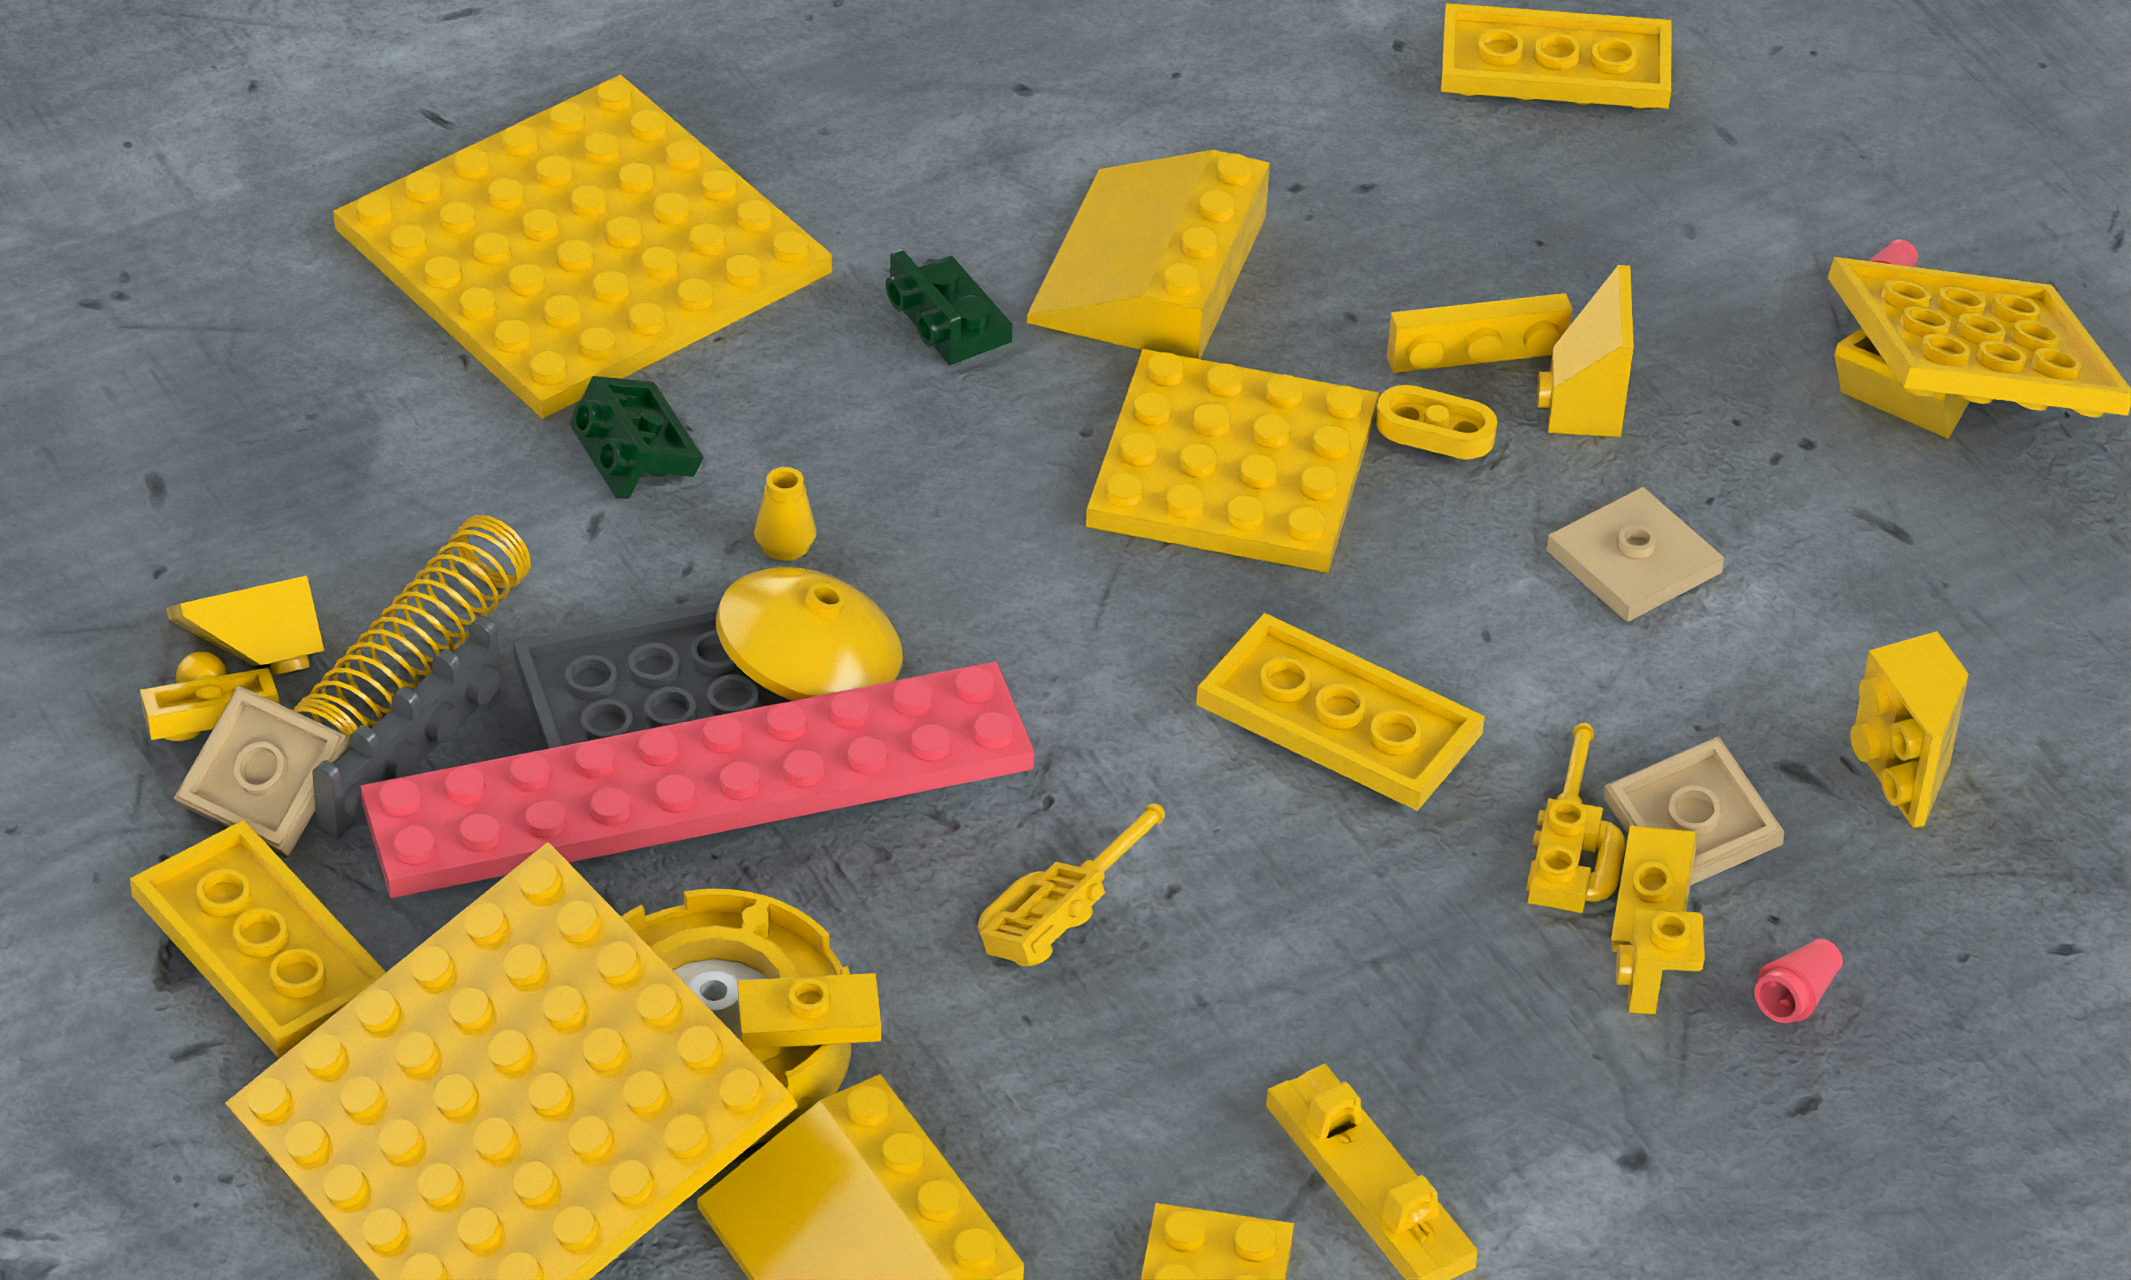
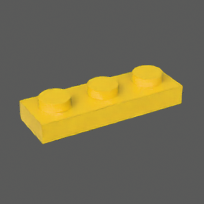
[1387,293,1572,373]

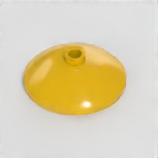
[716,567,903,701]

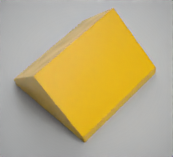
[1834,328,1970,439]

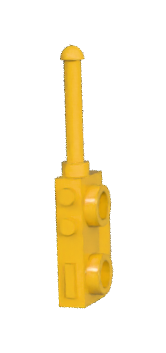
[1526,722,1626,913]
[977,803,1165,967]

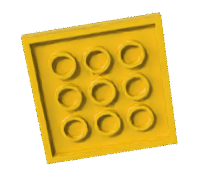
[1828,257,2131,418]
[1086,349,1379,573]

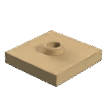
[1546,487,1724,622]
[173,685,351,857]
[1604,736,1784,886]

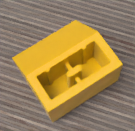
[1850,631,1969,828]

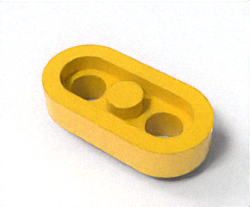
[1376,385,1497,460]

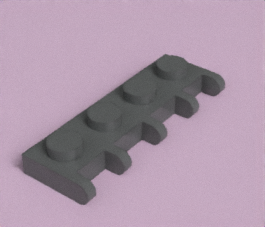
[312,616,501,839]

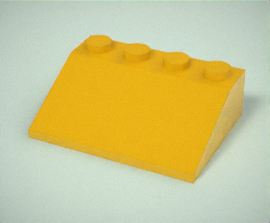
[1027,150,1270,359]
[697,1074,1024,1280]

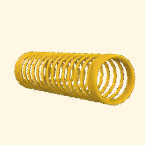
[293,515,531,739]

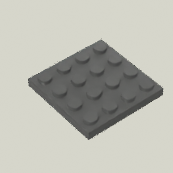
[513,602,792,749]

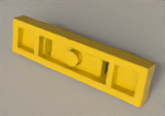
[1266,1063,1478,1280]

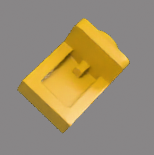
[1616,909,1705,1014]

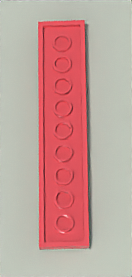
[360,661,1034,898]

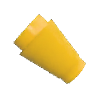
[754,467,817,561]

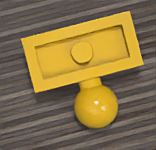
[140,651,279,741]

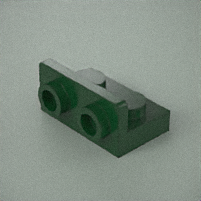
[886,249,1013,365]
[570,376,704,499]

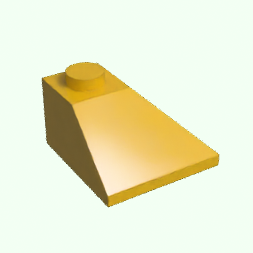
[1537,265,1634,437]
[166,575,324,676]

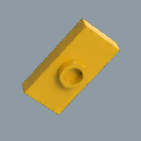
[1611,825,1697,952]
[737,973,881,1049]

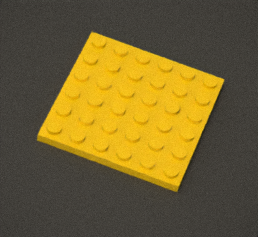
[333,74,832,419]
[225,842,798,1280]

